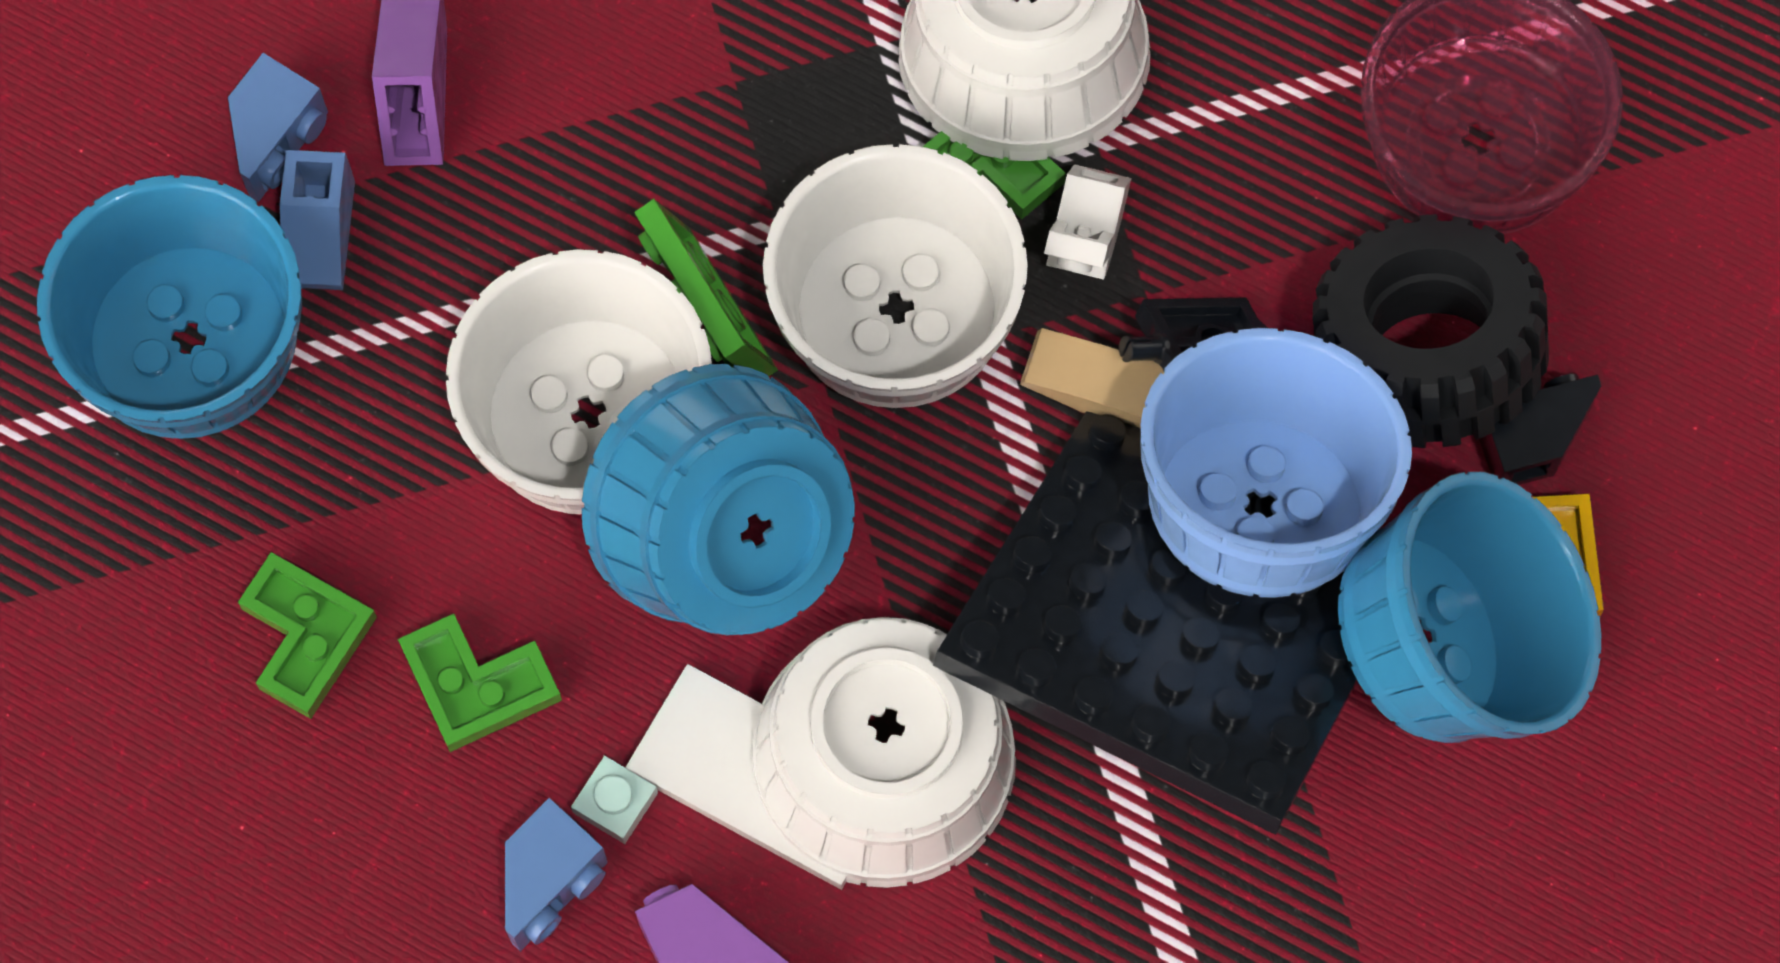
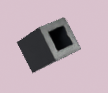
[1479,374,1602,485]

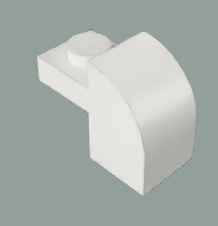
[1044,164,1131,280]

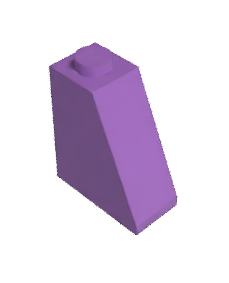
[372,0,447,166]
[635,884,789,963]

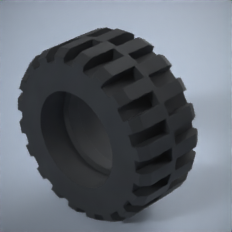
[1312,214,1549,448]

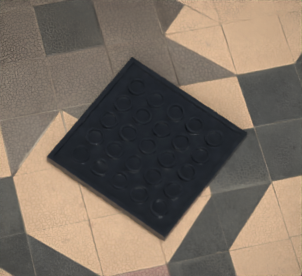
[933,411,1357,835]

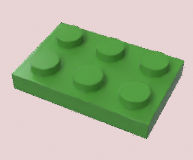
[634,199,778,376]

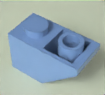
[228,53,328,202]
[280,150,355,290]
[505,798,608,952]

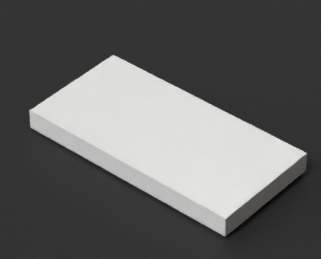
[625,664,846,890]

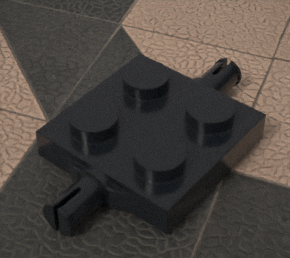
[1119,297,1303,371]

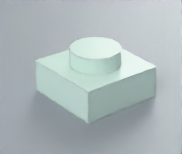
[571,755,658,844]

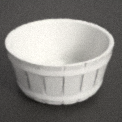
[898,0,1150,161]
[763,144,1028,408]
[446,249,712,514]
[752,617,1016,888]

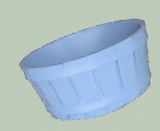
[1140,328,1412,598]

